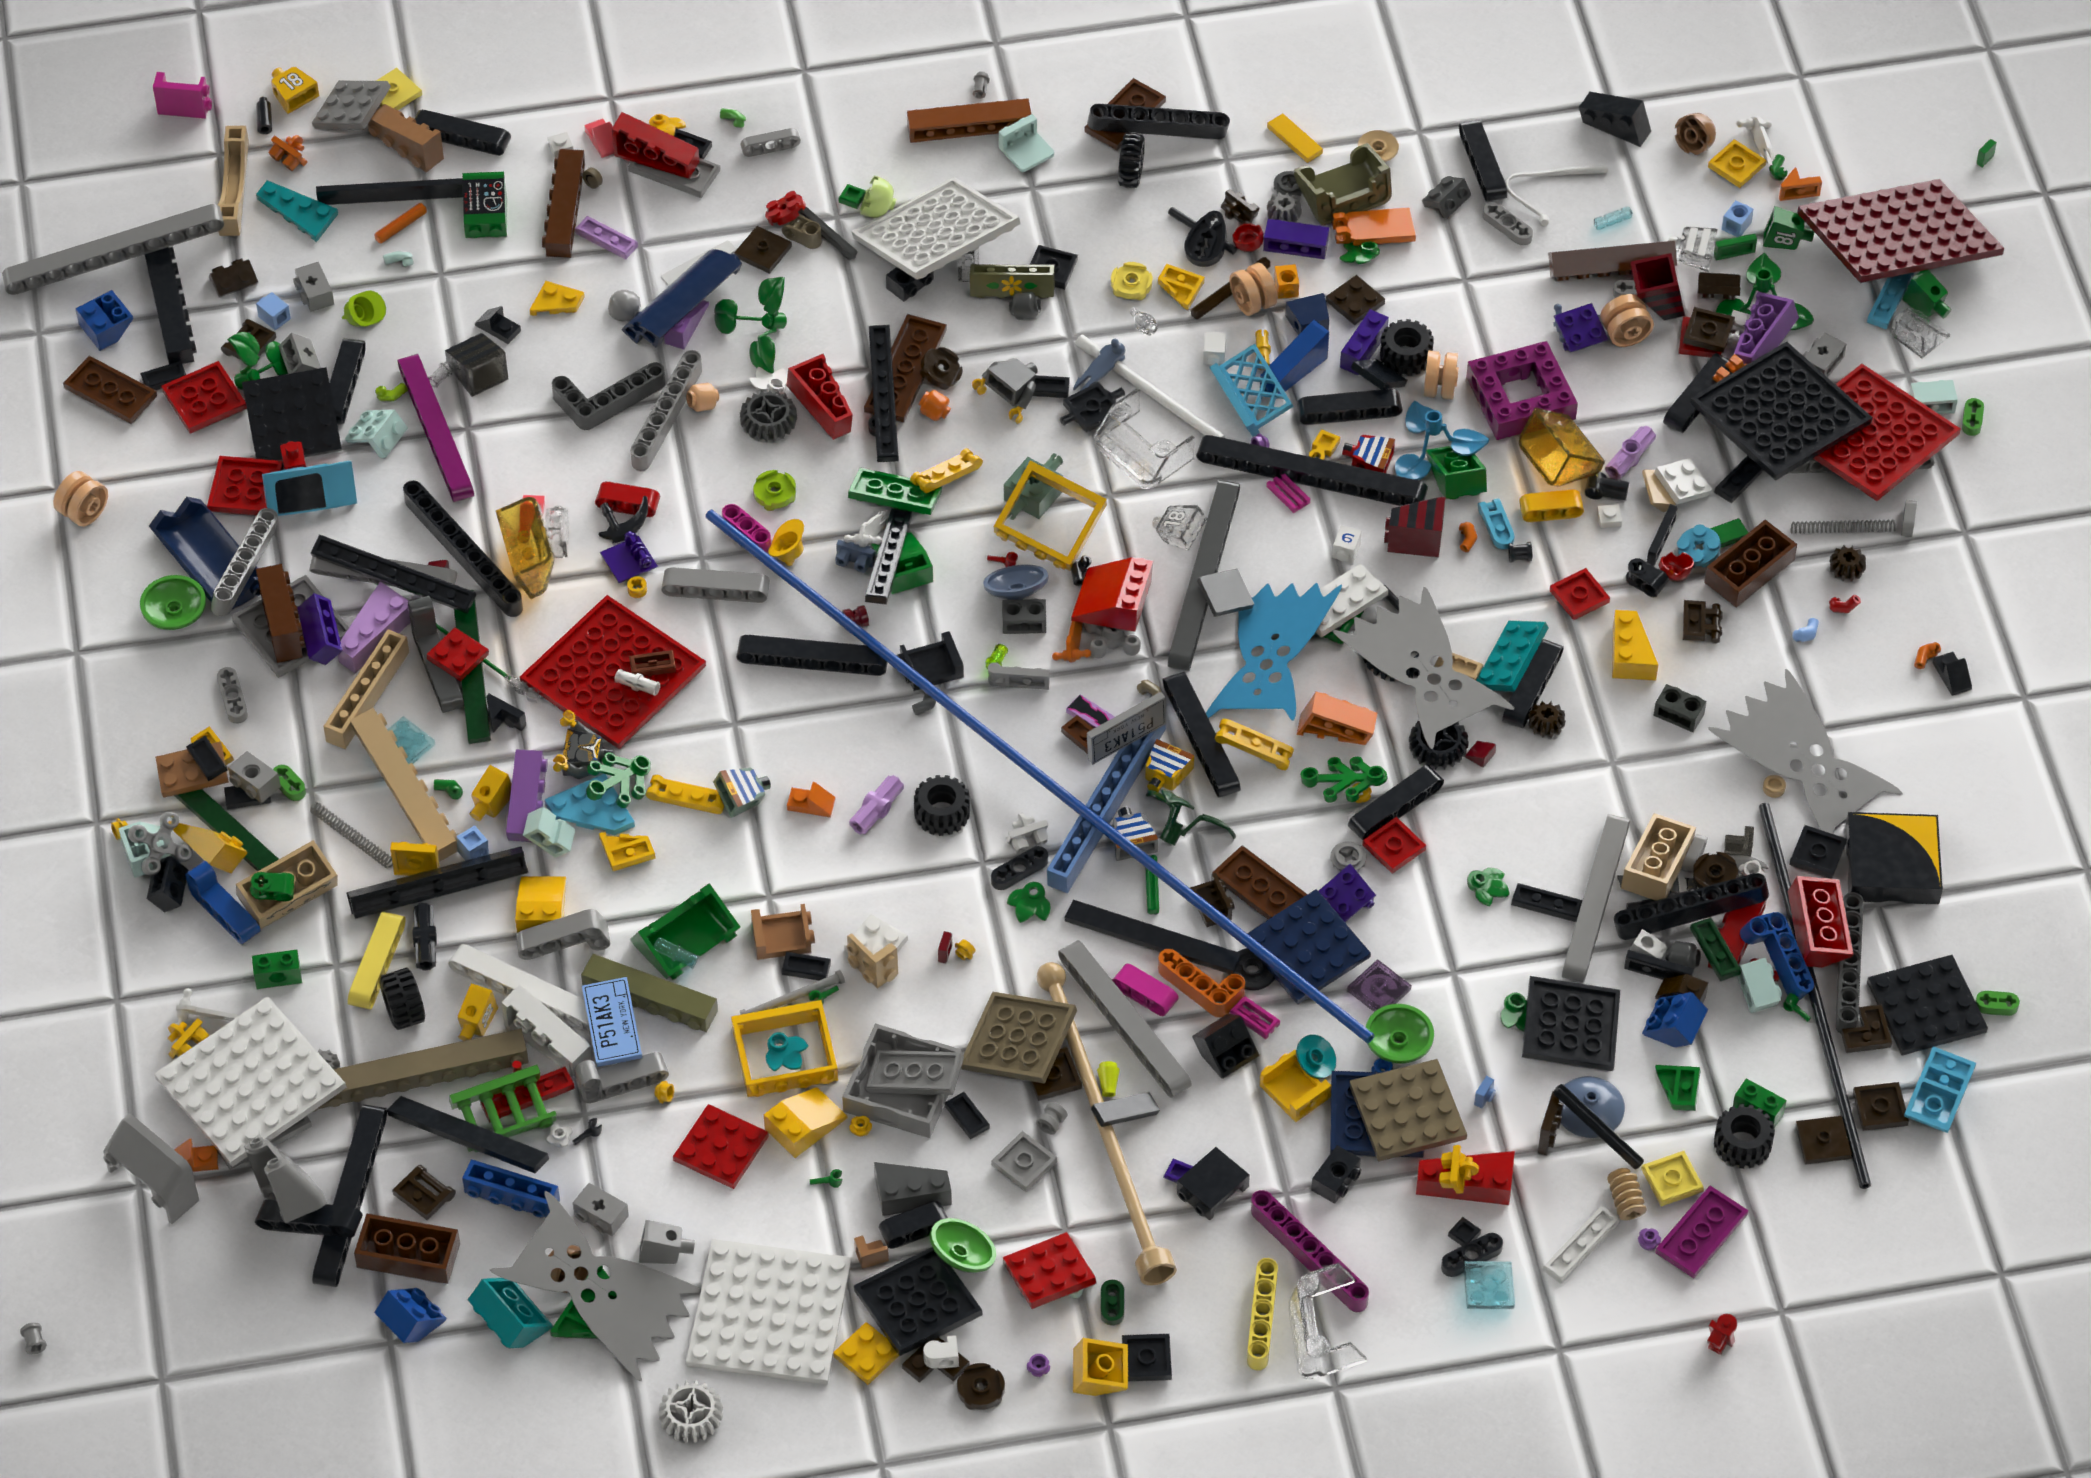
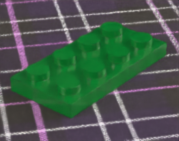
[848,468,942,515]

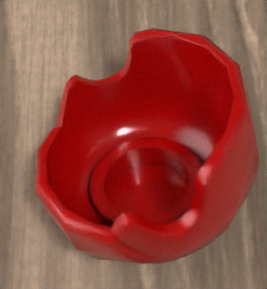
[1232,223,1264,252]
[1658,552,1694,581]

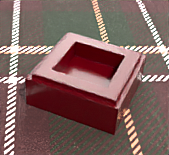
[938,931,953,964]

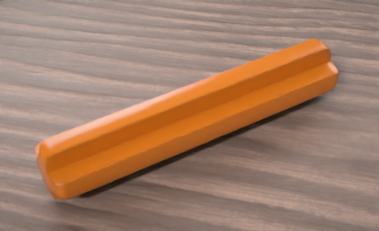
[374,203,427,244]

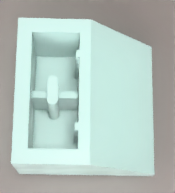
[118,821,174,878]

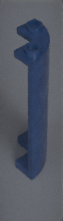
[622,249,742,348]
[149,496,260,610]

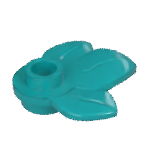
[766,1032,808,1071]

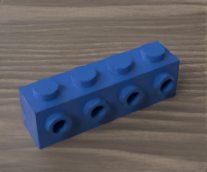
[462,1159,560,1218]

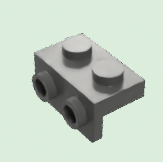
[1422,176,1471,218]

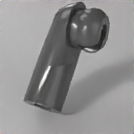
[912,691,936,715]

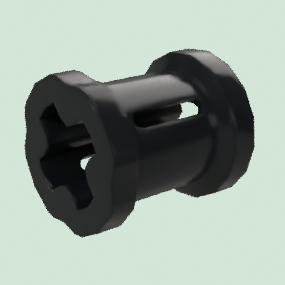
[1508,542,1533,563]

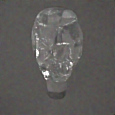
[1130,307,1158,336]

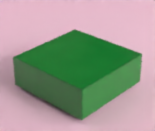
[1976,139,1997,168]
[838,184,866,209]

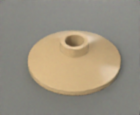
[1358,130,1399,162]

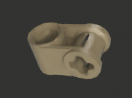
[782,214,822,249]

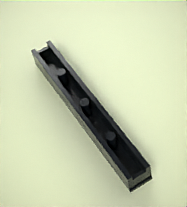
[346,846,529,919]

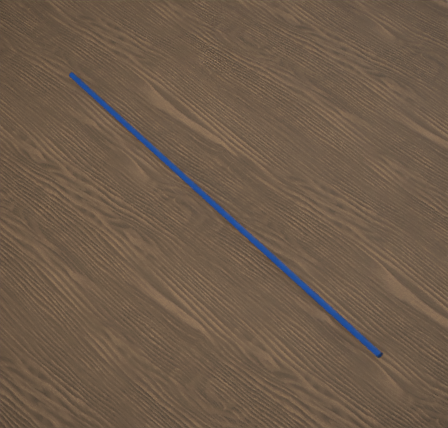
[705,509,1375,1044]

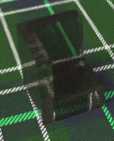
[1724,826,1754,857]

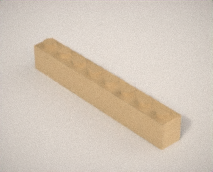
[350,708,458,862]

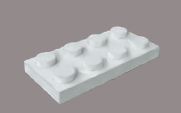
[1316,564,1388,638]

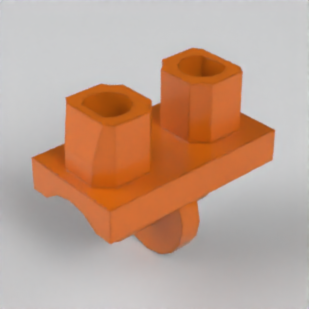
[268,135,307,171]

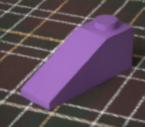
[664,300,709,349]

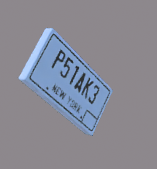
[582,977,642,1067]

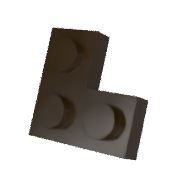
[1841,1004,1892,1053]
[902,1337,970,1383]

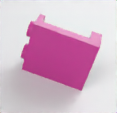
[153,72,212,119]

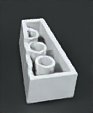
[501,984,592,1076]

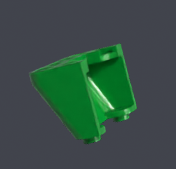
[630,883,741,980]

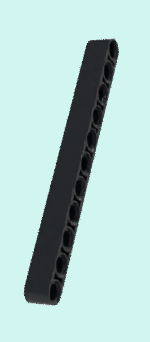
[1196,435,1428,506]

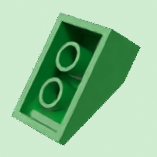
[1426,446,1487,499]

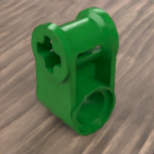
[250,872,294,902]

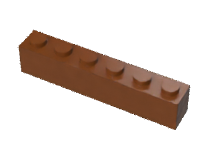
[907,98,1031,143]

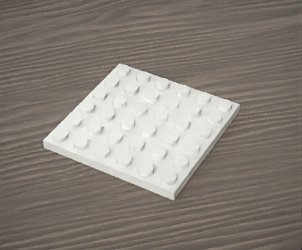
[851,177,1021,280]
[154,996,347,1167]
[686,1239,852,1385]

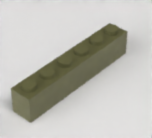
[581,954,718,1032]

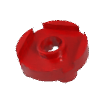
[765,191,806,226]

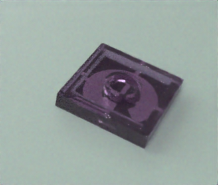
[1347,959,1412,1012]

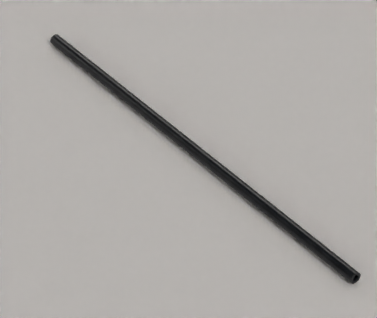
[1759,803,1871,1189]

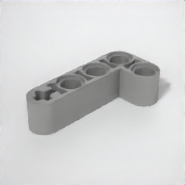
[516,909,610,960]
[575,1052,669,1103]

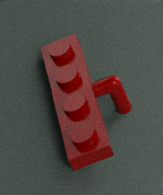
[480,1061,575,1123]

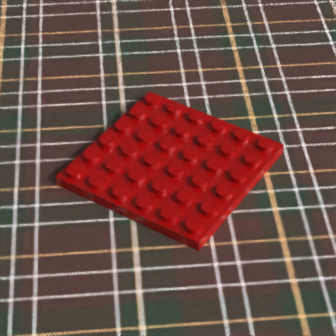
[1813,364,1961,501]
[519,595,706,749]

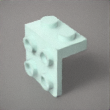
[999,114,1054,172]
[345,410,408,458]

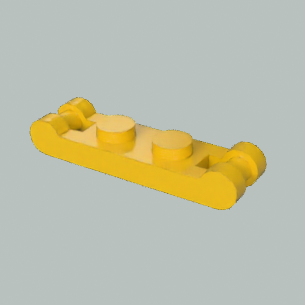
[910,448,983,493]
[1215,718,1294,770]
[646,774,724,814]

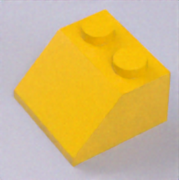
[1073,1338,1128,1396]

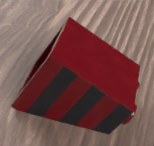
[1631,253,1685,320]
[1384,497,1446,558]

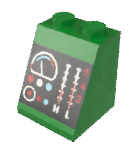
[462,171,507,238]

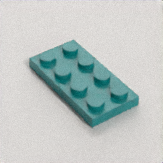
[1476,620,1549,692]

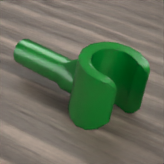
[809,985,839,1005]
[1783,993,1811,1022]
[810,1169,843,1188]

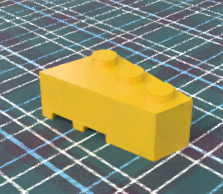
[1612,610,1658,680]

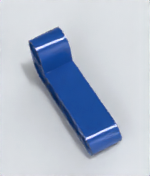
[186,861,261,944]
[1740,912,1814,1000]

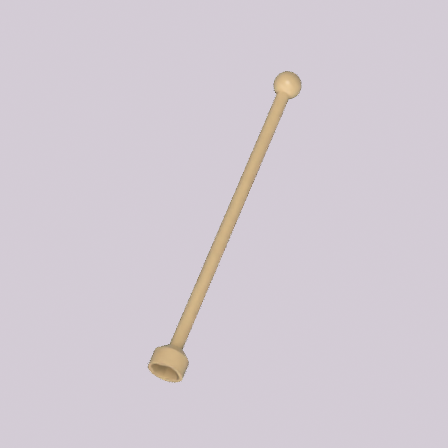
[1036,962,1177,1285]

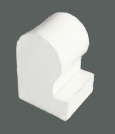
[1630,929,1667,959]
[923,1335,959,1368]

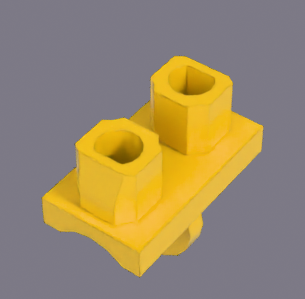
[168,1018,209,1059]
[1439,1145,1479,1194]

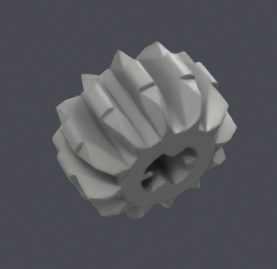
[1267,192,1302,223]

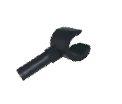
[572,1118,602,1145]

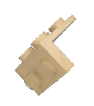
[847,934,898,989]

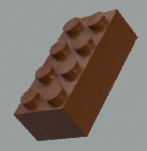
[1704,519,1797,608]
[256,564,305,663]
[354,1213,460,1284]

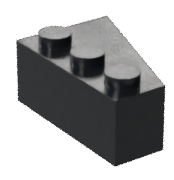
[1579,91,1652,147]

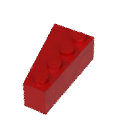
[612,112,700,179]
[786,353,853,440]
[1416,1151,1515,1205]

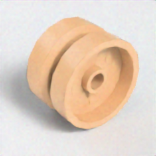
[1229,263,1278,316]
[1600,294,1654,347]
[1424,351,1459,400]
[53,471,108,527]

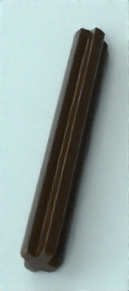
[1190,257,1271,320]

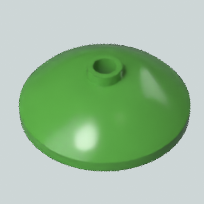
[140,575,206,630]
[1366,1004,1434,1064]
[930,1218,996,1273]

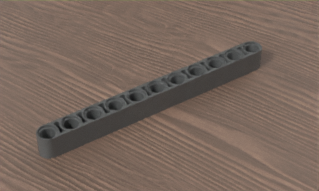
[1168,480,1240,671]

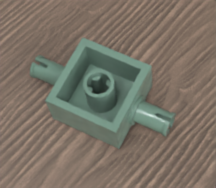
[1004,453,1063,520]

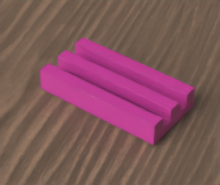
[1266,473,1311,513]
[1230,996,1280,1039]

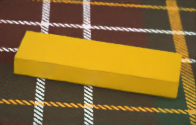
[1267,113,1323,163]

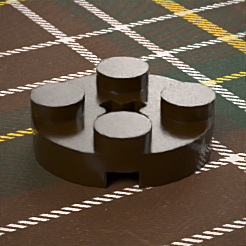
[920,347,963,390]
[1693,852,1739,888]
[957,1363,1005,1410]

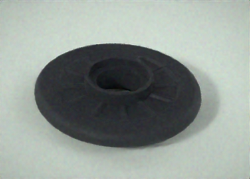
[1228,948,1275,990]

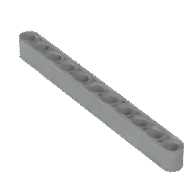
[2,204,224,295]

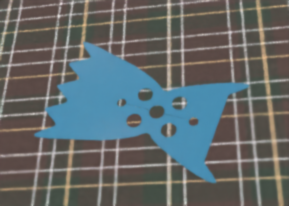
[1206,583,1342,721]

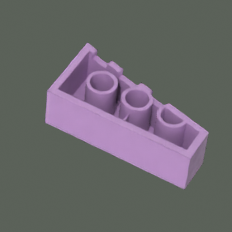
[338,581,410,673]

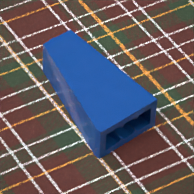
[1260,320,1329,399]

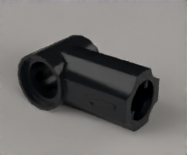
[1584,471,1629,501]

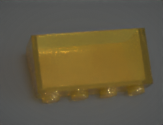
[1519,408,1606,487]
[495,497,555,599]

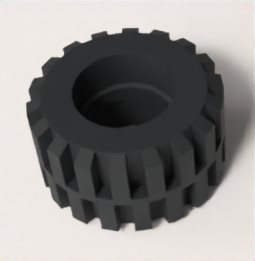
[1380,319,1434,376]
[914,775,970,836]
[379,967,425,1030]
[1714,1104,1775,1169]

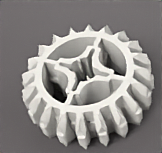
[658,1380,723,1443]

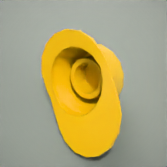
[768,519,804,566]

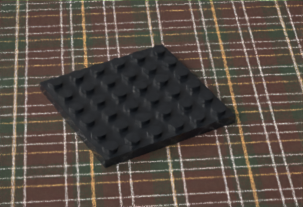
[1690,342,1873,481]

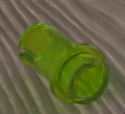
[985,644,1008,669]

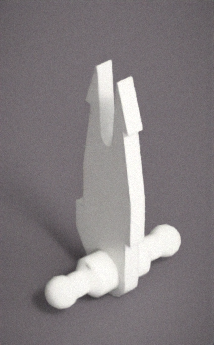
[1736,117,1775,165]
[844,510,888,547]
[176,988,239,1025]

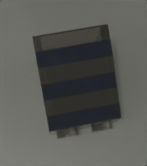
[445,333,509,397]

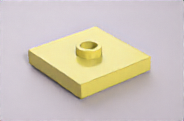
[376,68,422,110]
[1641,1151,1704,1207]

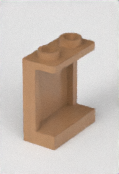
[751,904,815,960]

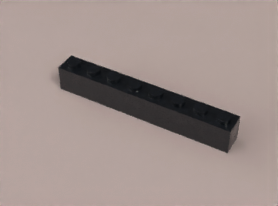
[144,247,197,364]

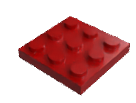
[161,361,247,434]
[207,456,284,516]
[673,1104,769,1189]
[1003,1232,1097,1309]

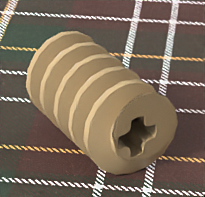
[1607,1168,1647,1221]

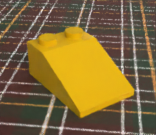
[168,821,248,873]
[515,876,566,933]
[764,1087,848,1158]

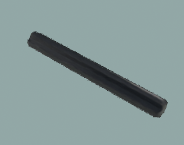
[1553,1084,1644,1169]

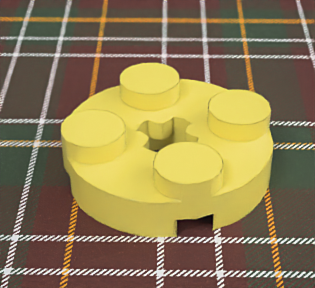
[1111,262,1153,300]

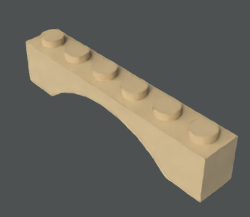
[218,126,249,236]

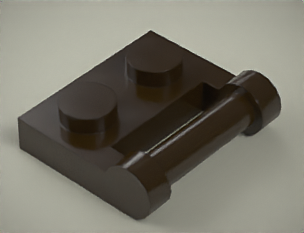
[221,319,277,360]
[392,1165,456,1220]

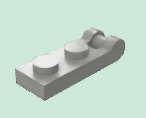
[988,663,1050,690]

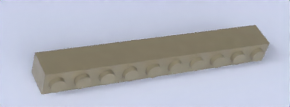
[313,1028,529,1112]

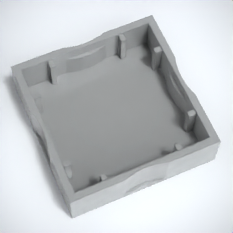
[842,1023,962,1138]

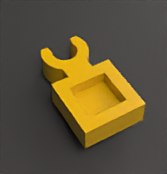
[1309,429,1341,460]

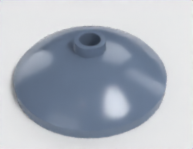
[983,565,1049,600]
[1560,1076,1625,1138]

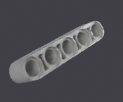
[661,567,770,603]

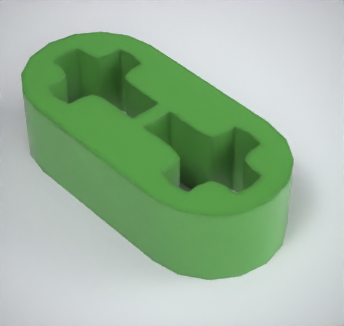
[1962,398,1984,436]
[273,765,306,801]
[1975,991,2020,1016]

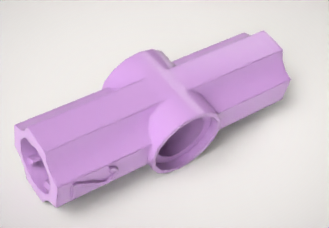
[1605,426,1656,479]
[849,775,904,835]

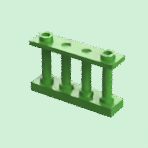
[449,1065,557,1152]

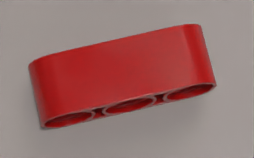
[595,482,661,517]

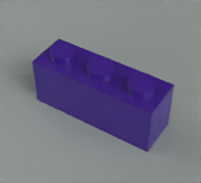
[1263,219,1329,259]
[1340,309,1389,376]
[297,593,343,665]

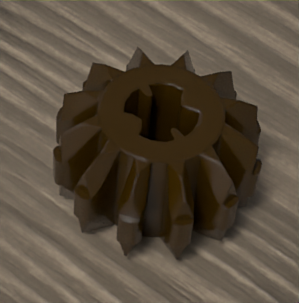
[1829,545,1866,582]
[1528,701,1566,738]

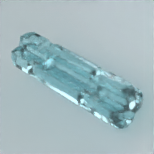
[1593,206,1633,230]

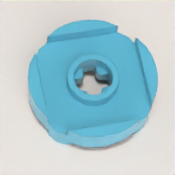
[1677,524,1721,568]

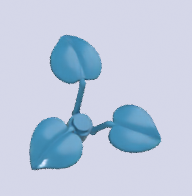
[1395,400,1489,480]

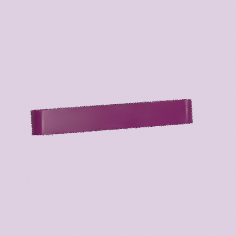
[1251,1190,1369,1312]

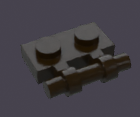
[1683,600,1723,643]

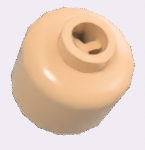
[686,383,719,412]

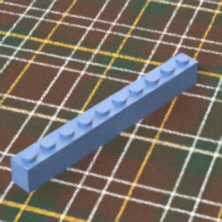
[1047,724,1166,893]

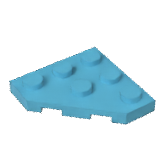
[545,774,635,835]

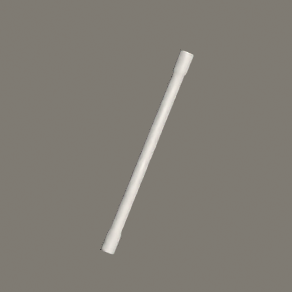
[1075,335,1225,438]

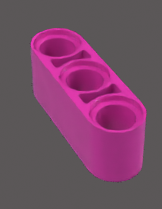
[722,504,771,554]
[1112,963,1179,1016]

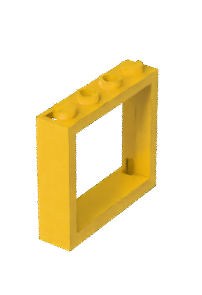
[993,460,1107,571]
[731,1000,838,1097]

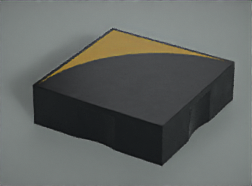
[1845,812,1943,904]

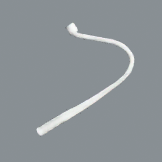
[1505,165,1608,226]

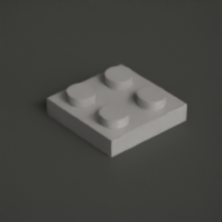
[991,1131,1057,1192]

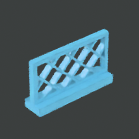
[1210,344,1294,437]

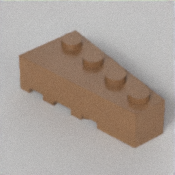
[368,104,444,173]

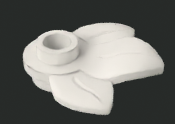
[749,367,787,396]

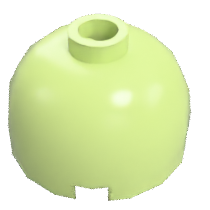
[860,175,896,218]

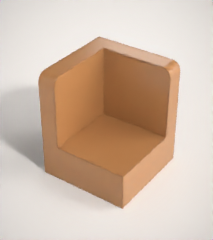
[854,1235,889,1269]

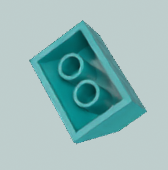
[467,1278,553,1348]

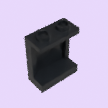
[897,631,964,691]
[1177,1147,1250,1220]

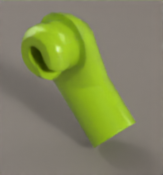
[375,383,408,401]

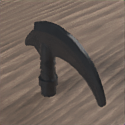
[598,496,648,543]

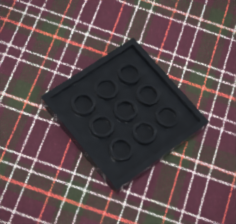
[242,367,342,461]
[1867,954,1988,1055]
[1522,976,1620,1071]
[854,1247,983,1356]

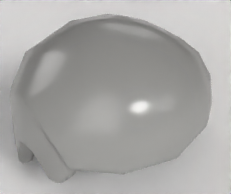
[608,290,641,321]

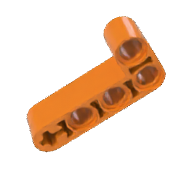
[1158,949,1245,1018]

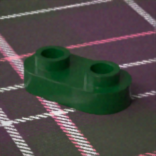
[1101,1279,1124,1326]

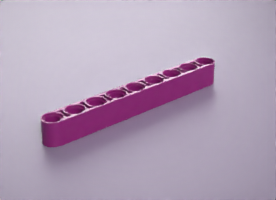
[397,354,474,502]

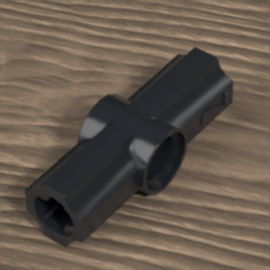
[412,903,437,971]

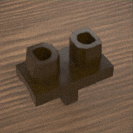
[1221,189,1260,224]

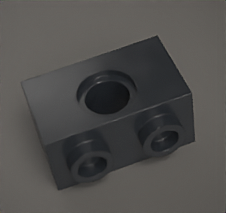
[1311,1145,1362,1204]

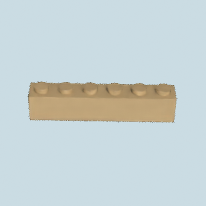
[323,630,409,749]

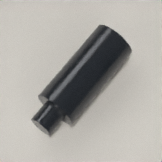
[256,97,272,134]

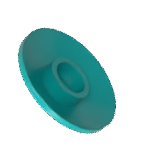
[1296,1034,1336,1079]

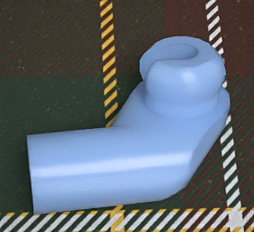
[1792,618,1819,642]

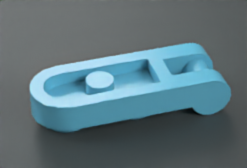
[1478,498,1515,549]

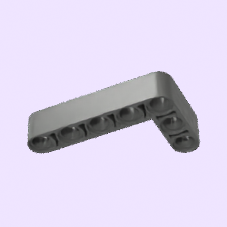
[552,362,666,430]
[407,596,464,713]

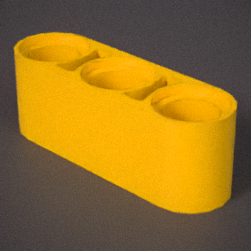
[1519,489,1584,522]

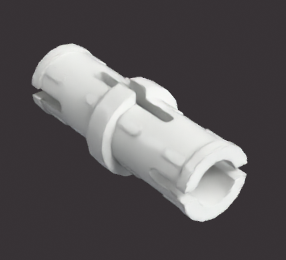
[615,669,660,696]

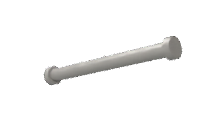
[740,970,845,1015]

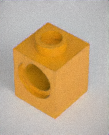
[1274,264,1299,299]

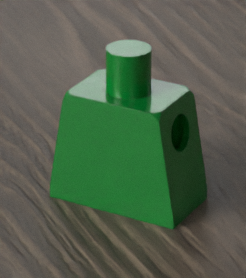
[1902,270,1952,319]

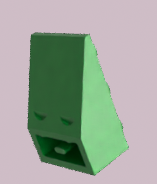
[870,532,933,594]

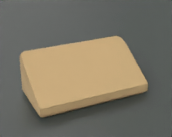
[1642,469,1676,512]

